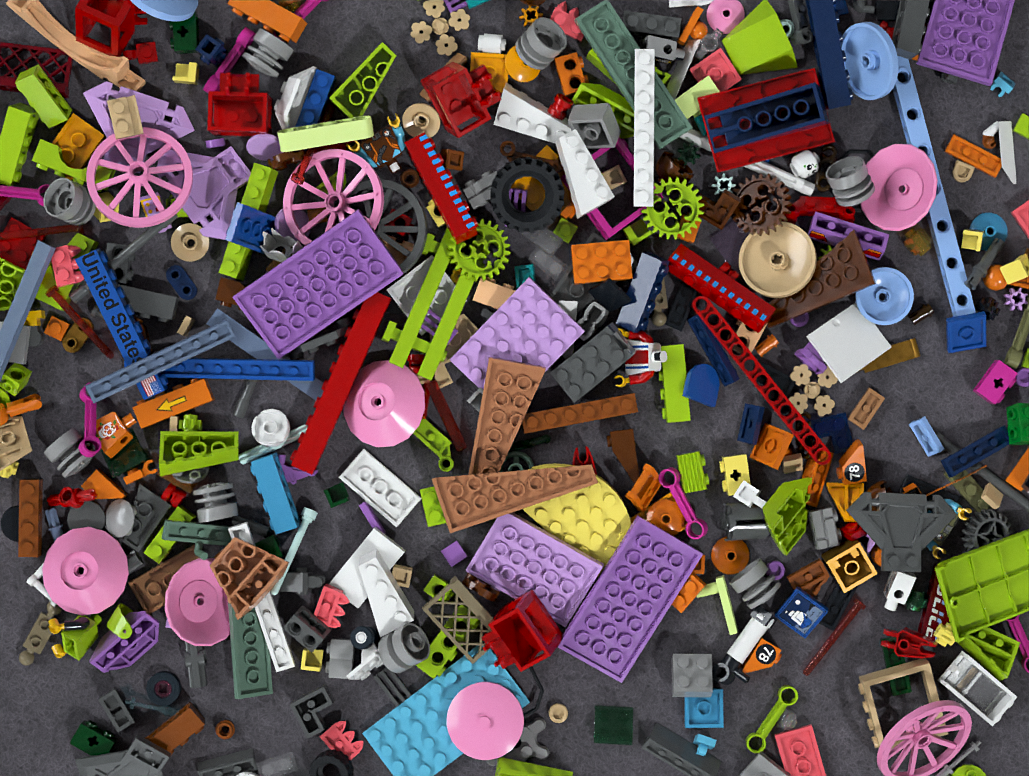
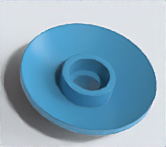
[969,213,1008,251]

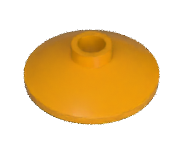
[505,45,540,82]

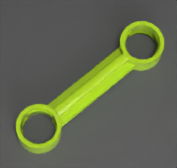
[746,685,798,753]

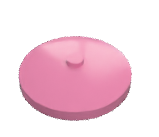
[447,682,524,760]

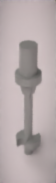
[935,740,981,776]

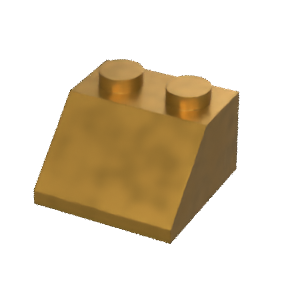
[821,539,878,593]

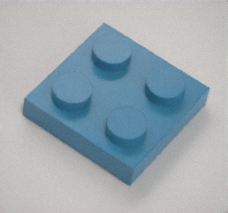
[684,688,724,728]

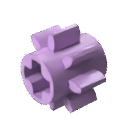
[1003,288,1028,311]

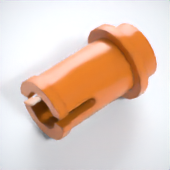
[754,334,779,357]

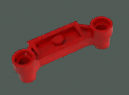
[782,196,855,225]

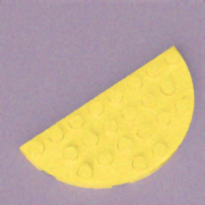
[523,463,632,578]

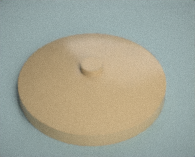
[739,221,817,298]

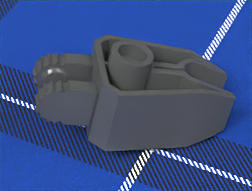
[279,567,327,595]

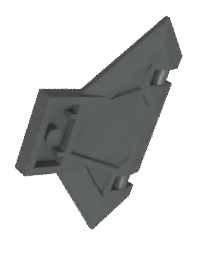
[846,492,957,572]
[75,735,171,776]

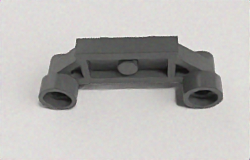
[788,0,813,46]
[289,316,353,360]

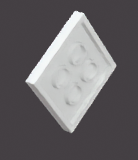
[387,255,467,336]

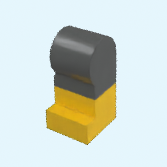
[24,310,45,347]

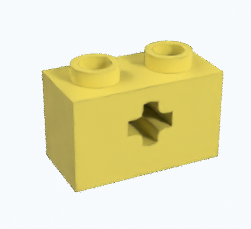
[719,454,751,496]

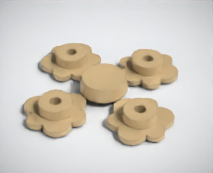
[411,0,470,56]
[788,364,838,416]

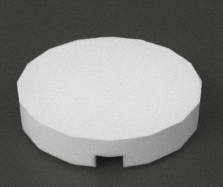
[251,409,290,447]

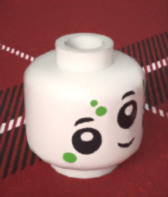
[790,150,820,178]

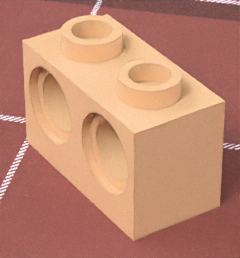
[727,320,768,354]

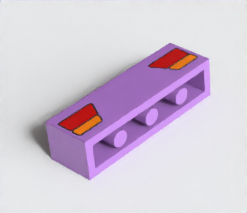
[807,211,889,261]

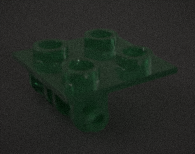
[100,429,148,478]
[593,705,633,745]

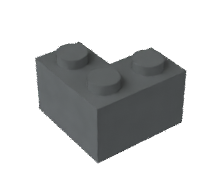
[290,684,335,739]

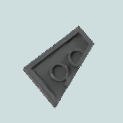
[123,483,171,553]

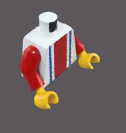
[614,328,667,387]

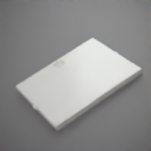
[806,302,891,383]

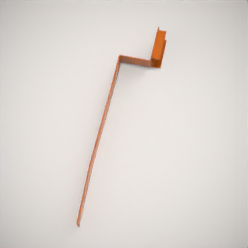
[903,465,987,497]

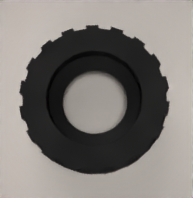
[309,749,354,776]

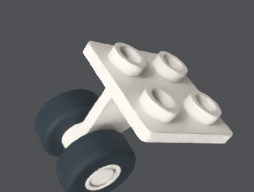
[346,626,383,680]

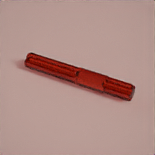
[426,380,467,451]

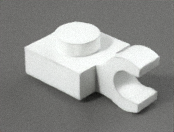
[733,480,767,508]

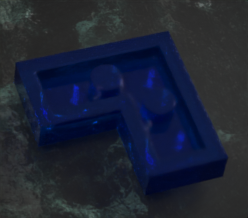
[810,412,853,454]

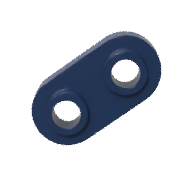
[166,265,198,300]

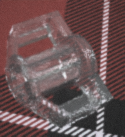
[694,28,723,62]

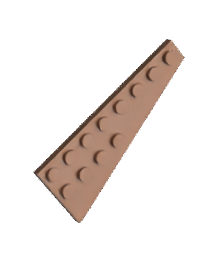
[469,357,546,475]
[432,464,598,533]

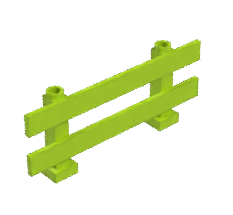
[381,227,490,381]

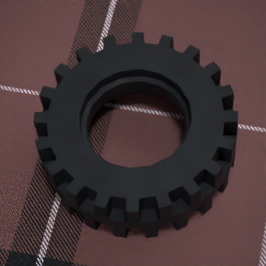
[490,157,564,233]

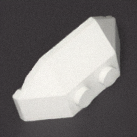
[274,66,317,129]

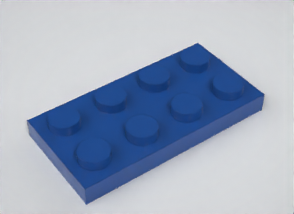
[225,202,276,254]

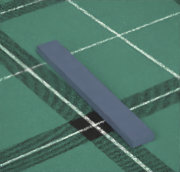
[0,240,56,381]
[206,308,324,401]
[85,319,236,403]

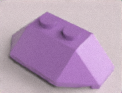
[89,611,159,673]

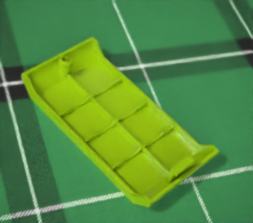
[935,529,1029,642]

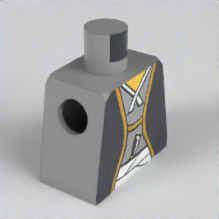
[639,35,685,64]

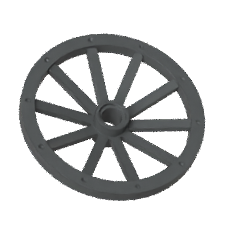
[327,179,428,273]

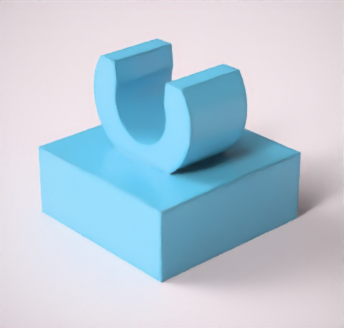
[990,71,1016,97]
[693,734,717,756]

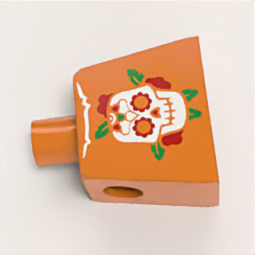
[96,412,137,458]

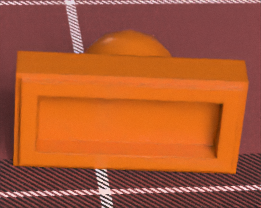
[677,7,708,46]

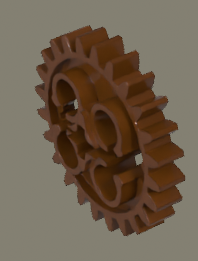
[732,173,792,236]

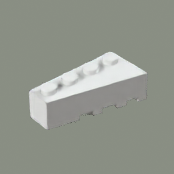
[493,83,571,143]
[555,129,615,219]
[359,549,415,637]

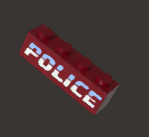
[917,563,949,644]

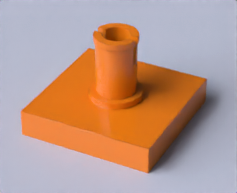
[749,423,794,470]

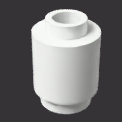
[478,33,506,54]

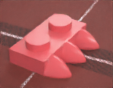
[550,1,584,42]
[51,245,84,288]
[314,584,349,628]
[320,721,363,760]

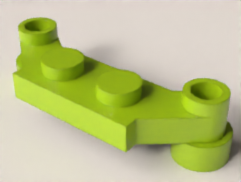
[413,419,454,472]

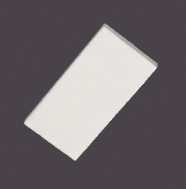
[339,449,422,527]
[328,527,405,608]

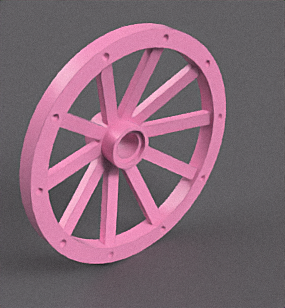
[86,127,193,228]
[283,149,384,246]
[877,700,972,776]

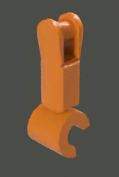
[0,394,42,426]

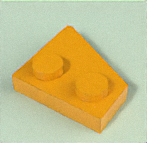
[826,482,864,522]

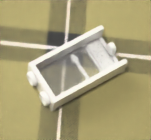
[938,651,1017,726]

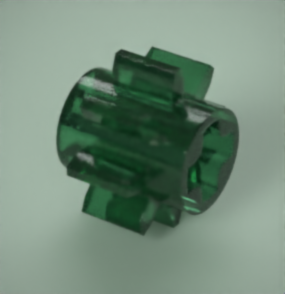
[677,141,701,165]
[906,590,928,612]

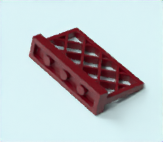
[0,42,73,98]

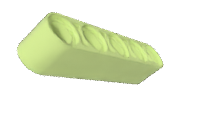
[277,115,374,152]

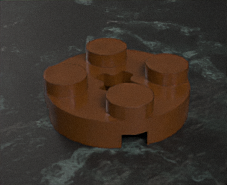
[267,149,306,171]
[462,572,500,602]

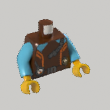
[346,113,405,174]

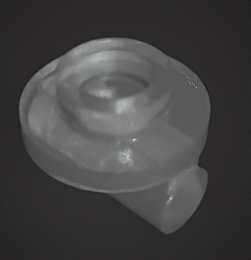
[777,709,797,731]

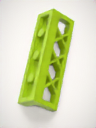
[495,757,573,776]

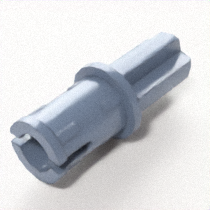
[45,508,63,542]

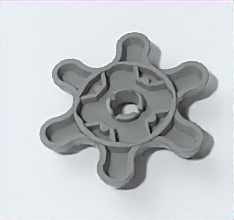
[486,717,550,766]

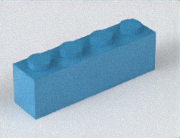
[250,452,301,534]

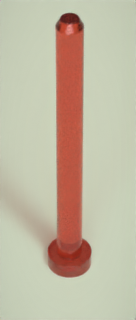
[290,103,335,185]
[0,225,84,240]
[45,285,114,359]
[803,598,867,676]

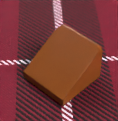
[441,149,464,171]

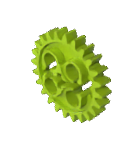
[641,176,704,240]
[448,219,511,282]

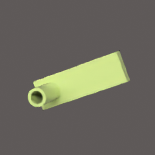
[697,575,738,635]

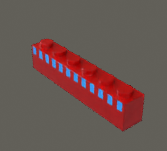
[404,132,479,244]
[668,244,776,333]

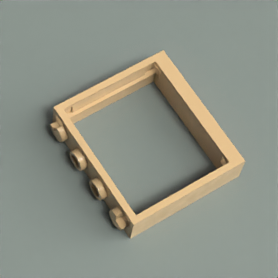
[858,658,948,749]

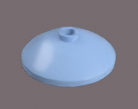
[855,267,914,325]

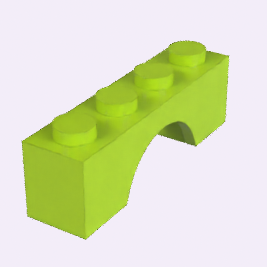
[32,139,116,192]

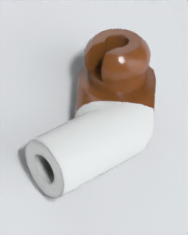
[982,121,999,149]

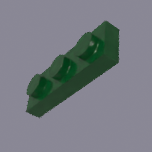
[880,636,912,696]

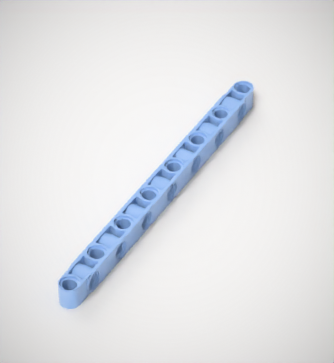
[893,56,976,317]

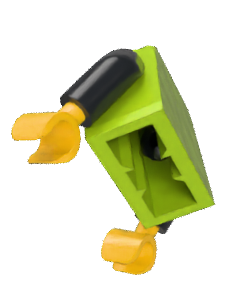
[48,614,102,661]

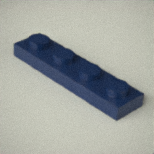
[687,315,740,387]
[941,425,1009,478]

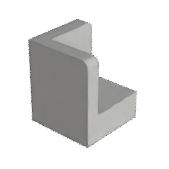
[467,387,483,412]

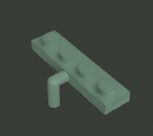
[162,519,232,560]

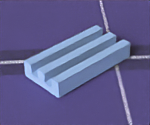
[909,416,944,457]

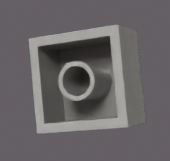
[567,103,621,149]
[672,654,713,697]

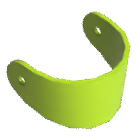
[106,603,133,639]

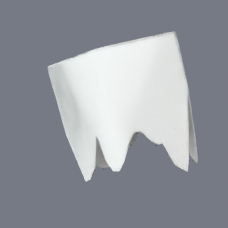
[260,228,303,262]

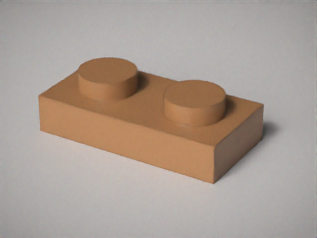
[847,387,885,430]

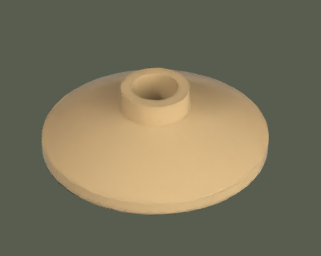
[402,103,441,138]
[171,223,209,262]

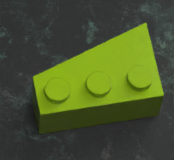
[957,627,1020,681]

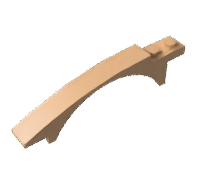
[6,0,146,92]

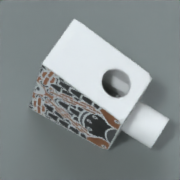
[883,571,916,611]

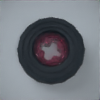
[146,671,181,706]

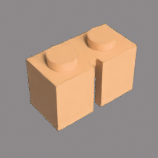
[473,277,515,310]

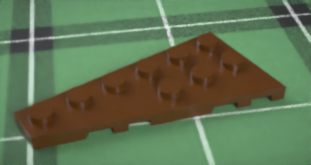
[767,230,876,328]

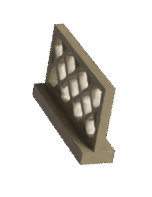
[422,576,494,664]

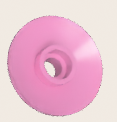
[706,0,745,34]

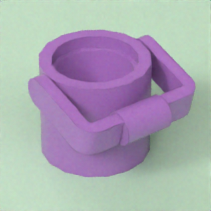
[794,341,827,375]

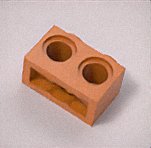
[554,52,589,97]

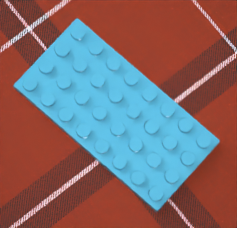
[362,641,531,776]

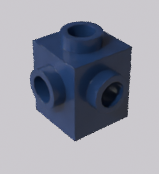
[195,34,228,67]

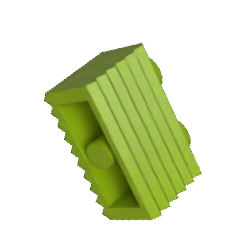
[676,451,709,493]

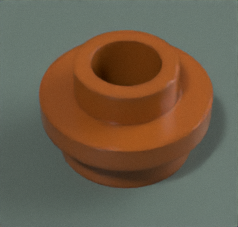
[216,720,235,739]

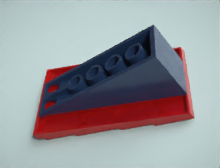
[697,68,835,173]

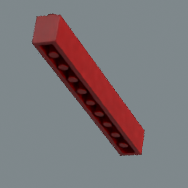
[290,292,392,475]

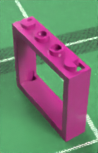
[560,137,664,240]

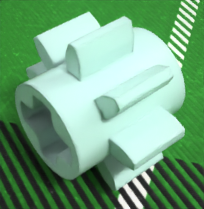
[711,173,736,195]

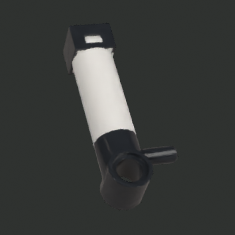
[712,605,778,685]

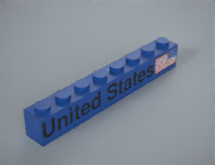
[75,248,168,400]

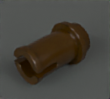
[908,303,934,325]

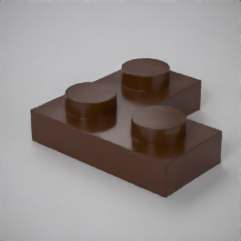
[689,189,741,230]

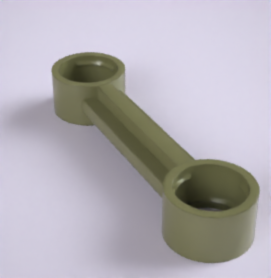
[1004,295,1029,369]

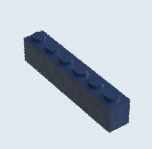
[806,0,853,109]

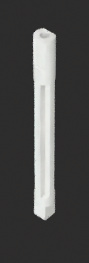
[679,129,815,196]

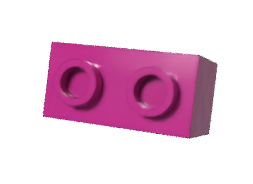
[973,360,1018,404]

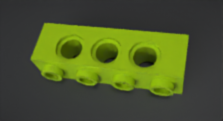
[416,605,480,679]

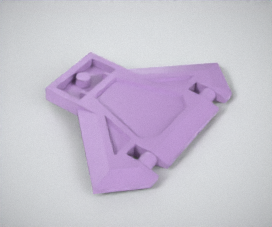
[83,81,195,173]
[157,146,251,240]

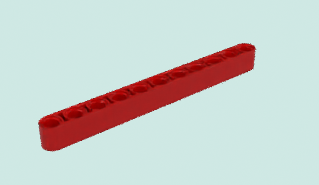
[692,296,831,465]

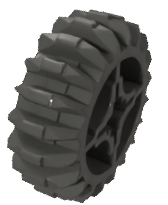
[961,509,1013,552]

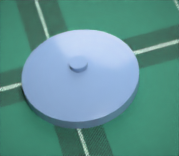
[130,0,198,21]
[841,22,899,100]

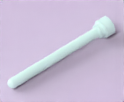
[271,507,318,595]

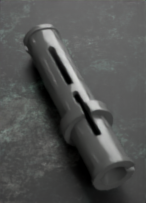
[964,238,1005,290]

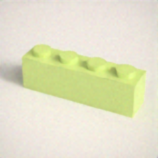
[675,75,720,119]

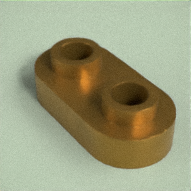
[62,318,94,353]

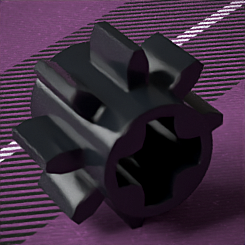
[975,297,1001,321]

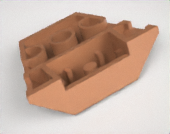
[210,537,289,620]

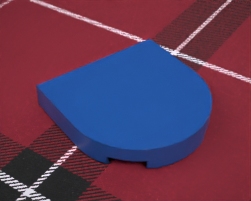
[682,364,720,407]

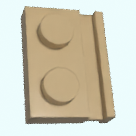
[107,95,144,140]

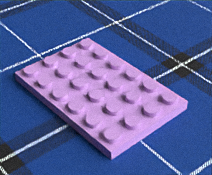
[450,277,585,390]
[466,512,604,627]

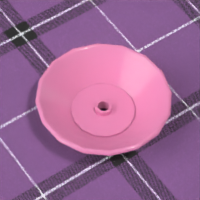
[860,144,938,231]
[343,360,425,447]
[42,527,129,616]
[165,558,230,646]

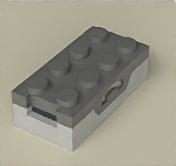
[550,322,636,403]

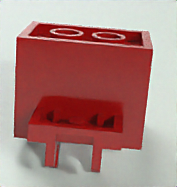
[75,0,148,57]
[420,62,502,138]
[207,72,273,137]
[481,589,563,672]

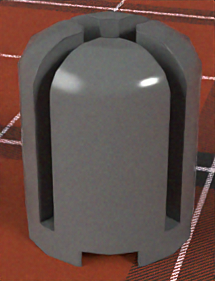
[720,502,770,541]

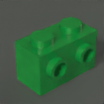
[1006,403,1029,445]

